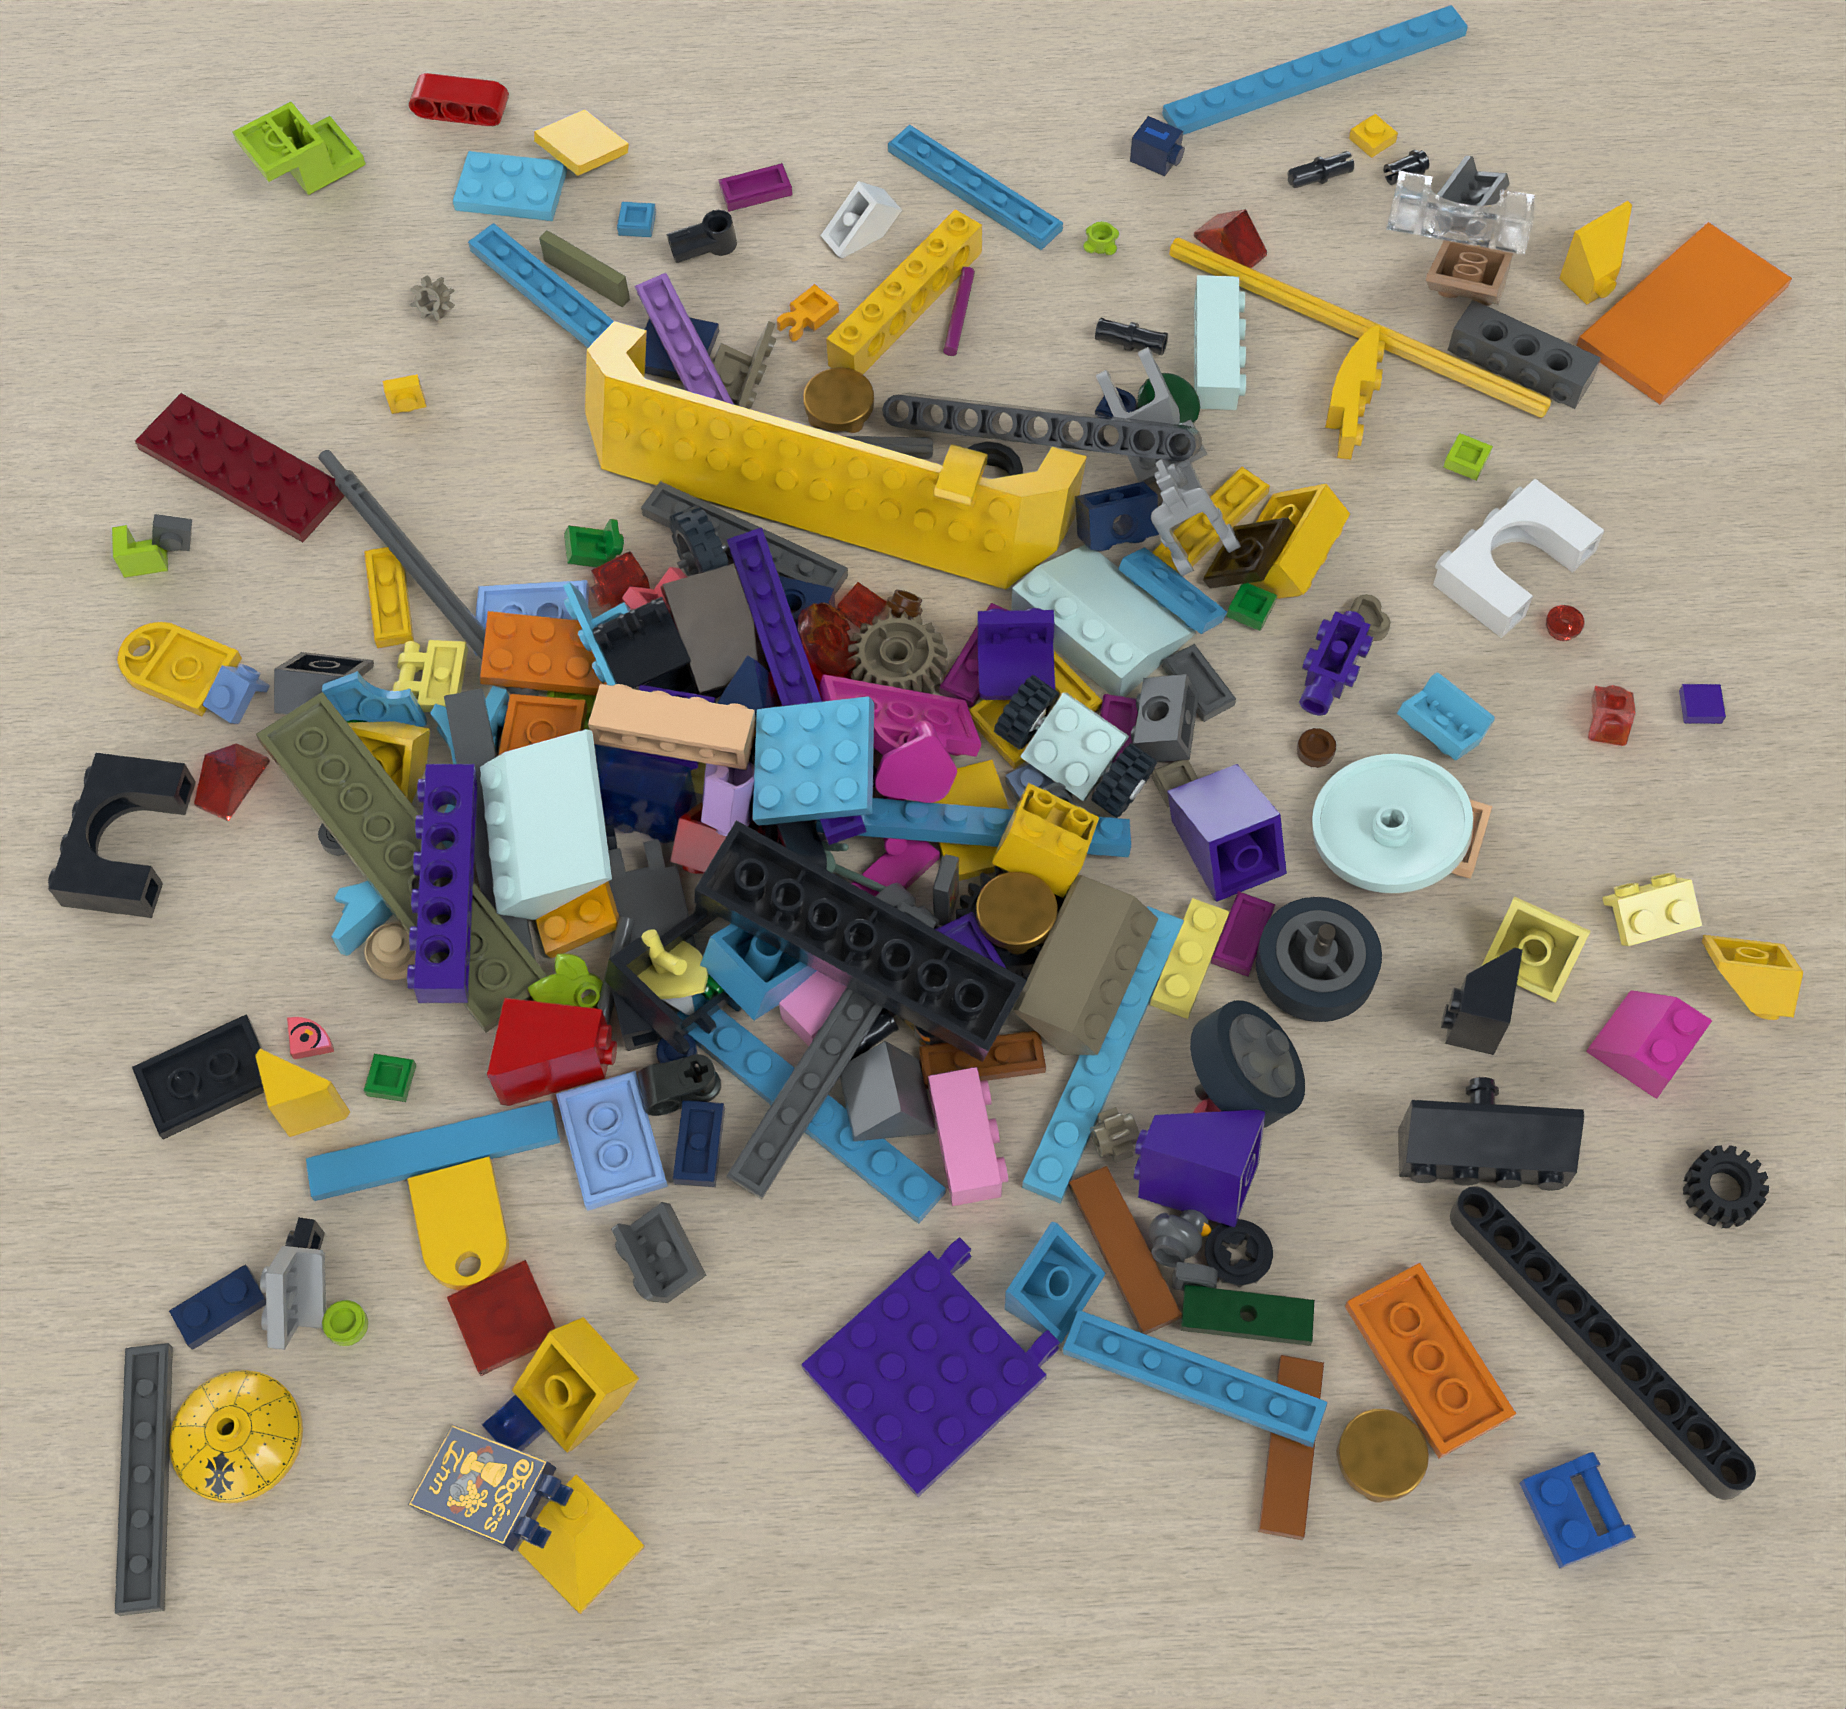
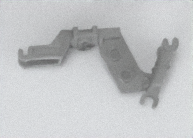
[1096,347,1241,576]

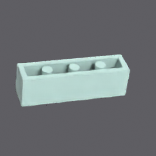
[1194,275,1246,410]

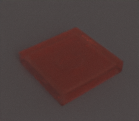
[447,1260,556,1376]

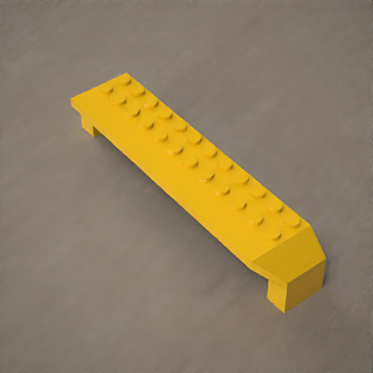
[585,321,1087,590]

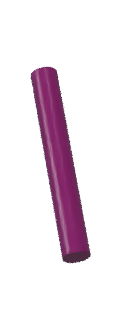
[943,267,975,356]

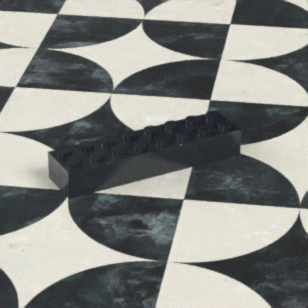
[694,820,1027,1062]

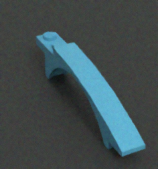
[331,686,509,956]

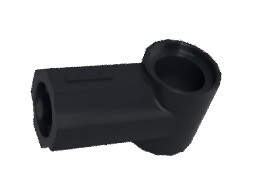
[666,209,737,263]

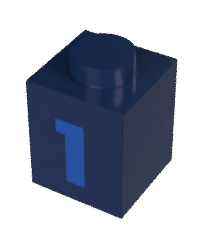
[1130,116,1185,177]

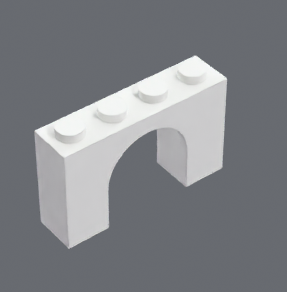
[1433,479,1604,638]

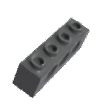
[1447,300,1601,409]

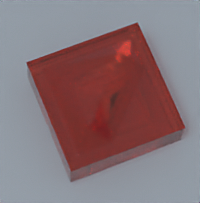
[835,582,887,628]

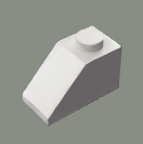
[820,181,902,258]

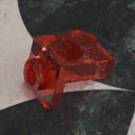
[1588,685,1636,746]

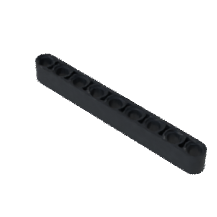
[882,393,1202,462]
[1450,1186,1756,1500]

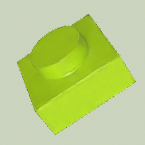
[1443,433,1493,481]

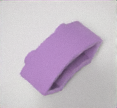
[701,761,755,836]

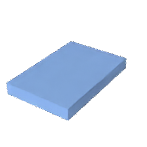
[473,580,590,656]
[556,1071,668,1211]

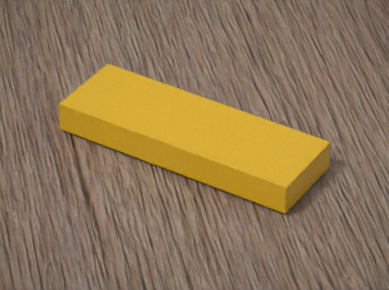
[364,547,414,649]

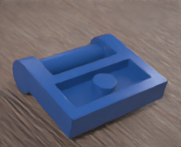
[1519,1452,1636,1569]

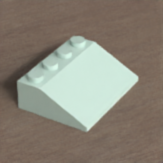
[1011,545,1196,697]
[480,729,612,920]

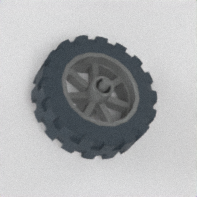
[669,505,729,577]

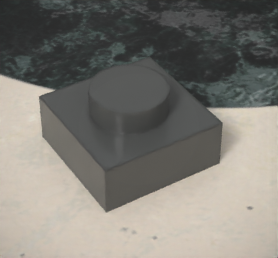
[152,514,192,551]

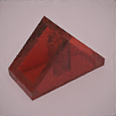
[1194,209,1267,268]
[194,743,270,821]

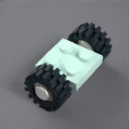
[994,675,1157,818]

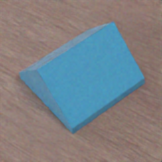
[1004,1222,1106,1343]

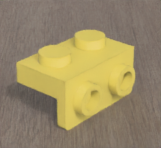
[1602,873,1702,946]

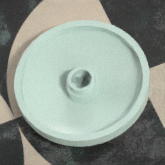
[1312,754,1473,893]

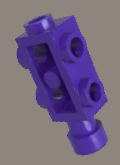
[1299,611,1374,716]

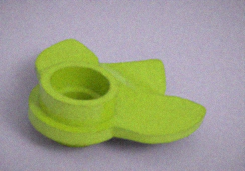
[527,953,603,1008]

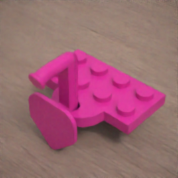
[819,675,982,856]

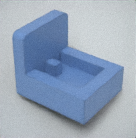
[203,664,270,724]

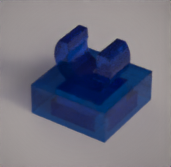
[482,1394,546,1451]

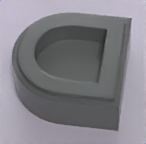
[1172,1262,1218,1291]

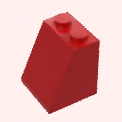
[487,998,617,1106]

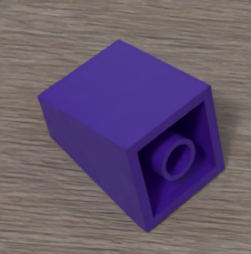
[1167,764,1287,902]
[1133,1110,1266,1227]

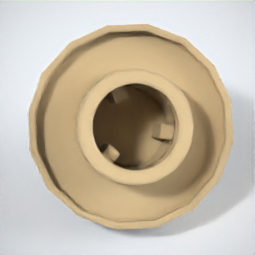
[364,921,416,980]

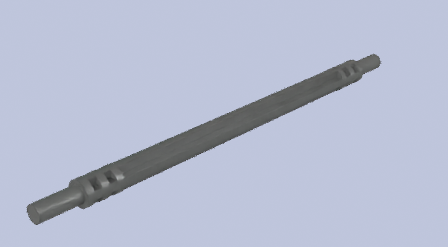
[318,450,539,696]

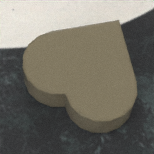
[1350,594,1391,641]

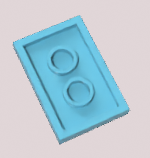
[453,151,567,221]

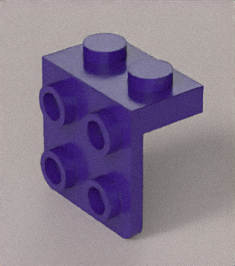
[978,608,1055,700]

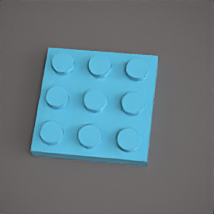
[753,696,874,825]

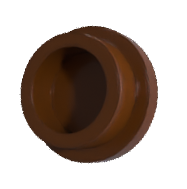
[886,589,923,620]

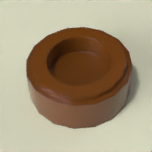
[1297,728,1336,768]

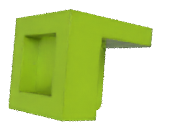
[112,525,168,578]

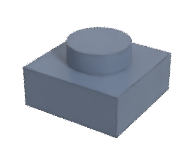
[1005,764,1054,802]

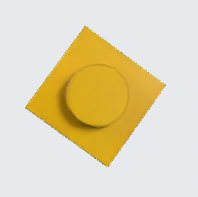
[1349,114,1398,158]
[383,374,426,414]

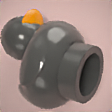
[1149,1209,1211,1268]

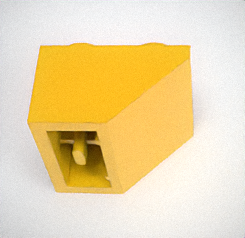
[992,783,1099,898]

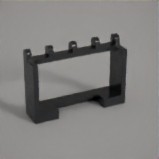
[605,904,742,1054]

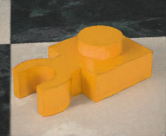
[777,284,839,342]

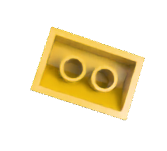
[1249,483,1350,599]

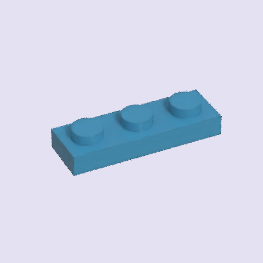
[1118,547,1227,634]

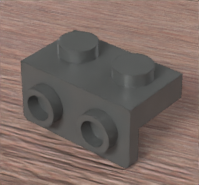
[1435,156,1510,228]
[611,1202,707,1303]

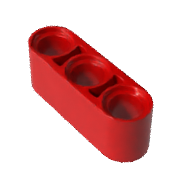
[409,73,509,126]

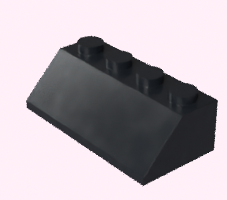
[1398,1100,1584,1191]

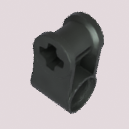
[638,1054,721,1116]

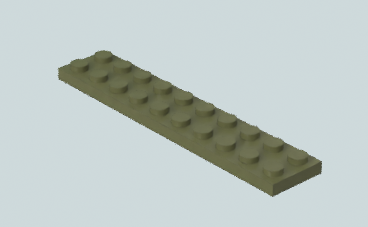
[256,692,547,1033]

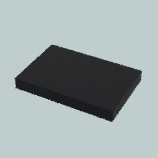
[132,1014,264,1140]

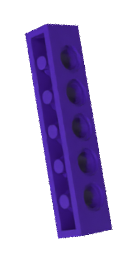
[407,764,478,1003]

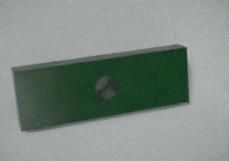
[1181,1285,1315,1346]

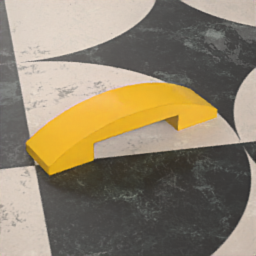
[933,444,988,505]

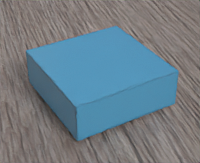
[617,202,656,237]

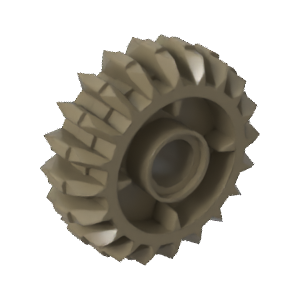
[847,611,948,694]

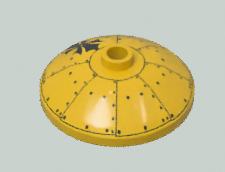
[169,1370,303,1503]

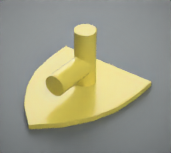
[638,929,708,999]

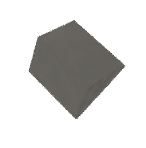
[840,1041,936,1141]

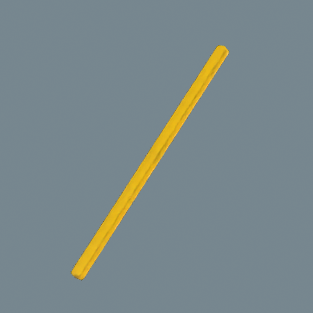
[1169,237,1551,418]

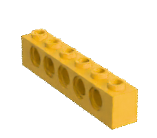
[826,209,982,374]

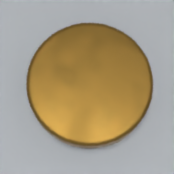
[803,367,874,433]
[976,872,1057,955]
[1336,1409,1429,1503]

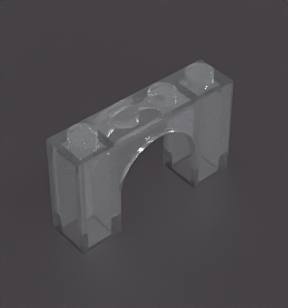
[1386,171,1535,255]

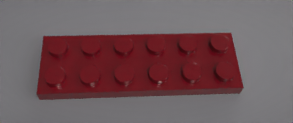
[135,393,345,543]

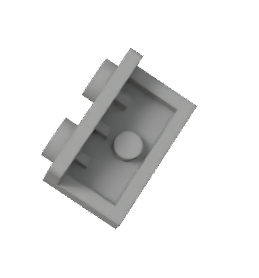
[260,1246,326,1350]

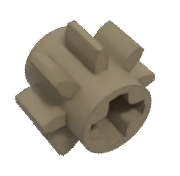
[410,275,455,320]
[1090,1107,1140,1163]

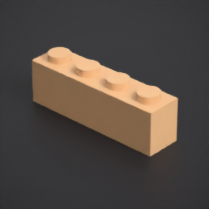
[588,684,756,770]

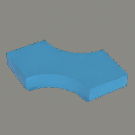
[322,671,427,727]

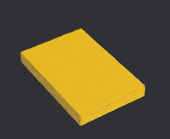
[969,651,1102,769]
[933,759,1009,881]

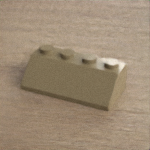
[1013,875,1158,1055]

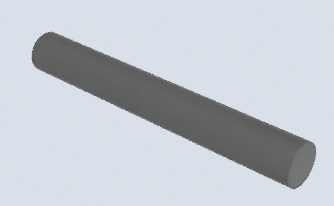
[596,916,635,1025]

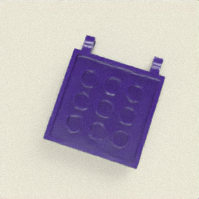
[801,1237,1060,1497]

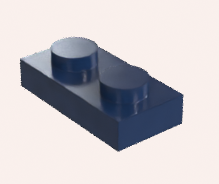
[673,1101,725,1187]
[169,1264,266,1350]

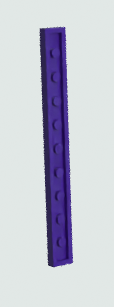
[727,527,867,845]

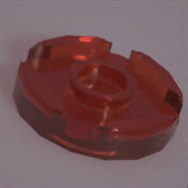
[798,602,858,676]

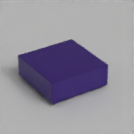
[1679,684,1726,724]

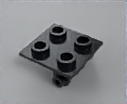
[593,597,692,689]

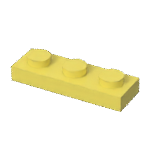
[1150,898,1230,1019]

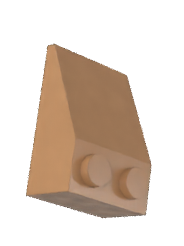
[1426,239,1513,306]

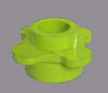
[1083,221,1119,255]

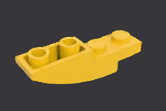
[1325,326,1385,460]

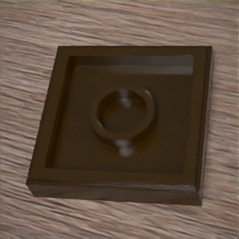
[1203,517,1295,589]

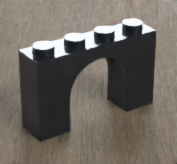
[48,753,196,918]

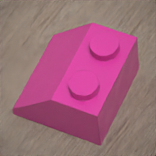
[1586,990,1713,1099]

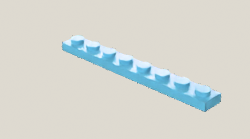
[1022,906,1184,1204]

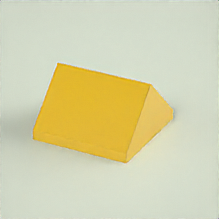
[255,1049,350,1137]

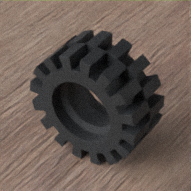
[1683,1145,1769,1228]

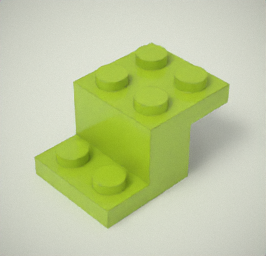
[232,102,366,195]

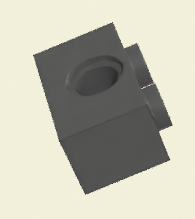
[1131,674,1199,762]

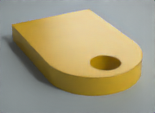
[117,622,242,717]
[407,1157,509,1291]

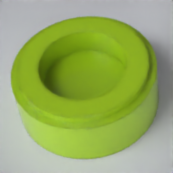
[322,1300,368,1346]

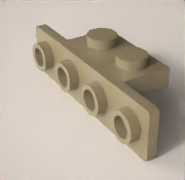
[713,321,776,409]

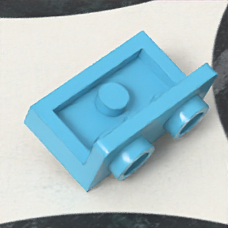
[1397,673,1495,761]

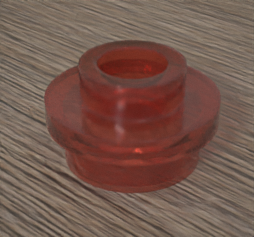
[1546,605,1585,641]

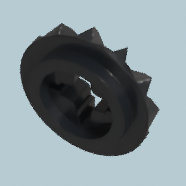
[1204,1219,1273,1288]

